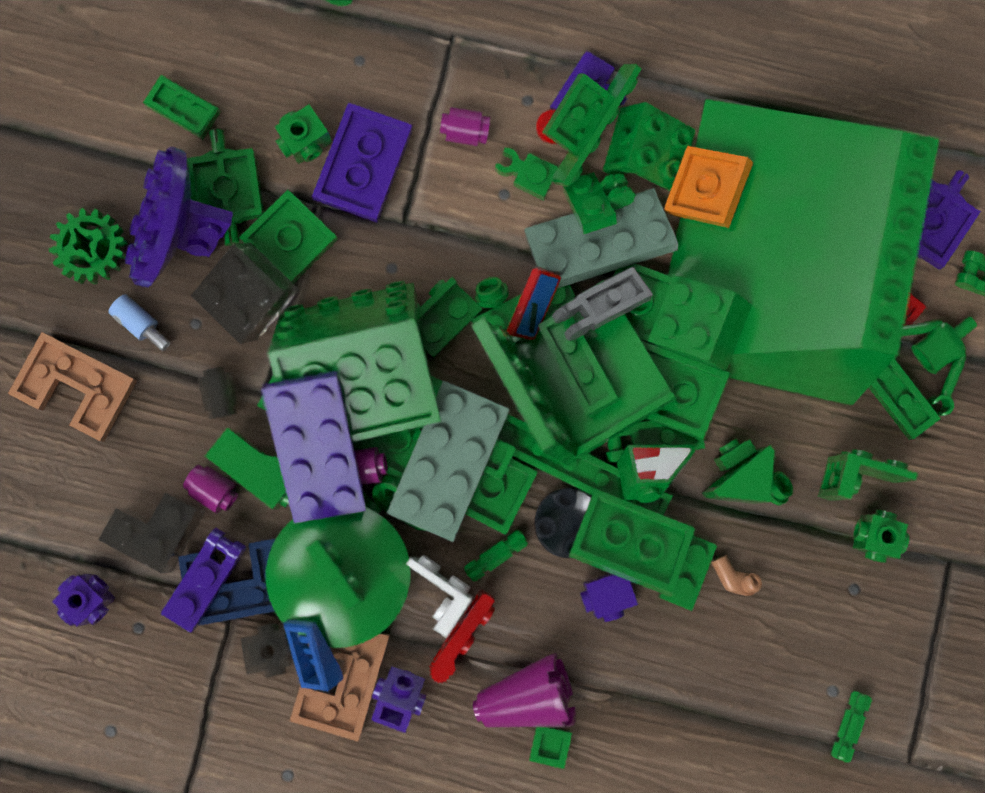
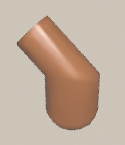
[711,554,762,596]

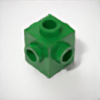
[274,104,333,165]
[852,510,909,564]

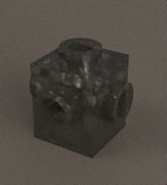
[241,623,294,677]

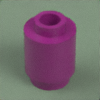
[440,107,490,146]
[354,447,388,485]
[183,464,238,514]

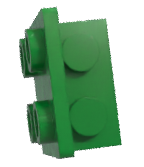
[602,102,695,191]
[818,449,918,501]

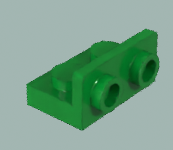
[417,277,482,359]

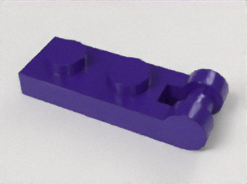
[160,527,246,633]

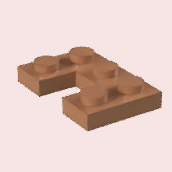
[8,332,137,442]
[290,632,390,741]

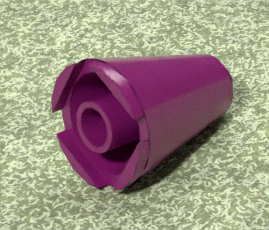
[473,653,576,727]

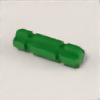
[464,530,528,582]
[831,691,872,763]

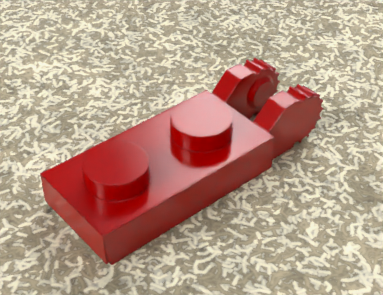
[429,589,496,684]

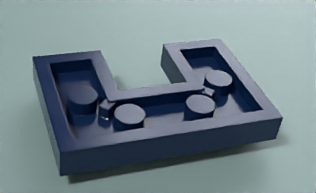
[178,538,276,626]

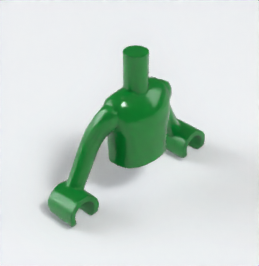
[901,316,977,416]

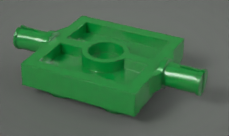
[187,129,264,246]

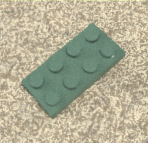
[524,188,678,288]
[387,381,510,542]

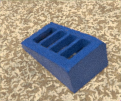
[283,620,344,691]

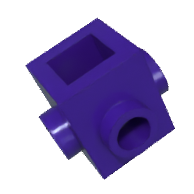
[52,574,116,627]
[371,666,427,733]

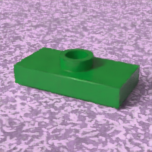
[143,75,221,140]

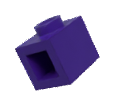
[580,573,638,622]

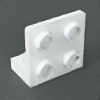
[407,555,473,637]

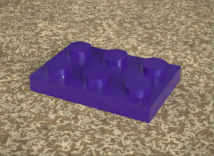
[312,102,413,223]

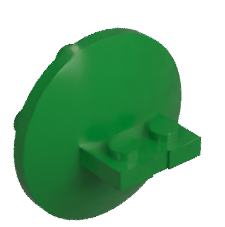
[266,508,411,648]

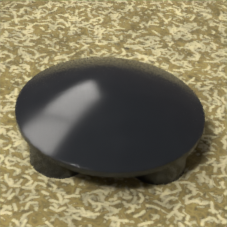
[534,488,591,559]

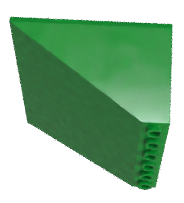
[667,99,939,406]

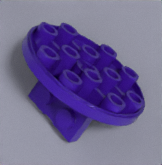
[125,147,233,288]

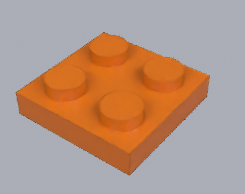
[664,146,753,228]

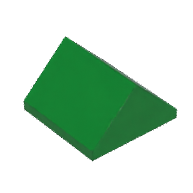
[702,445,775,504]

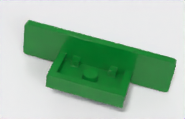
[542,64,642,187]

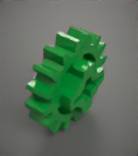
[49,208,128,285]

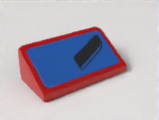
[507,266,561,340]

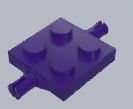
[917,170,981,270]

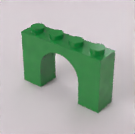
[205,428,289,510]

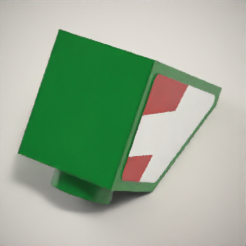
[617,445,695,503]

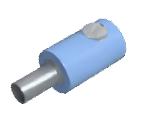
[108,294,171,351]

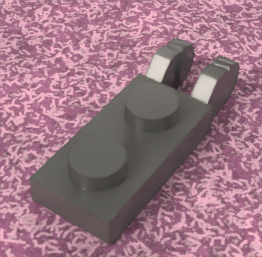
[552,267,653,341]

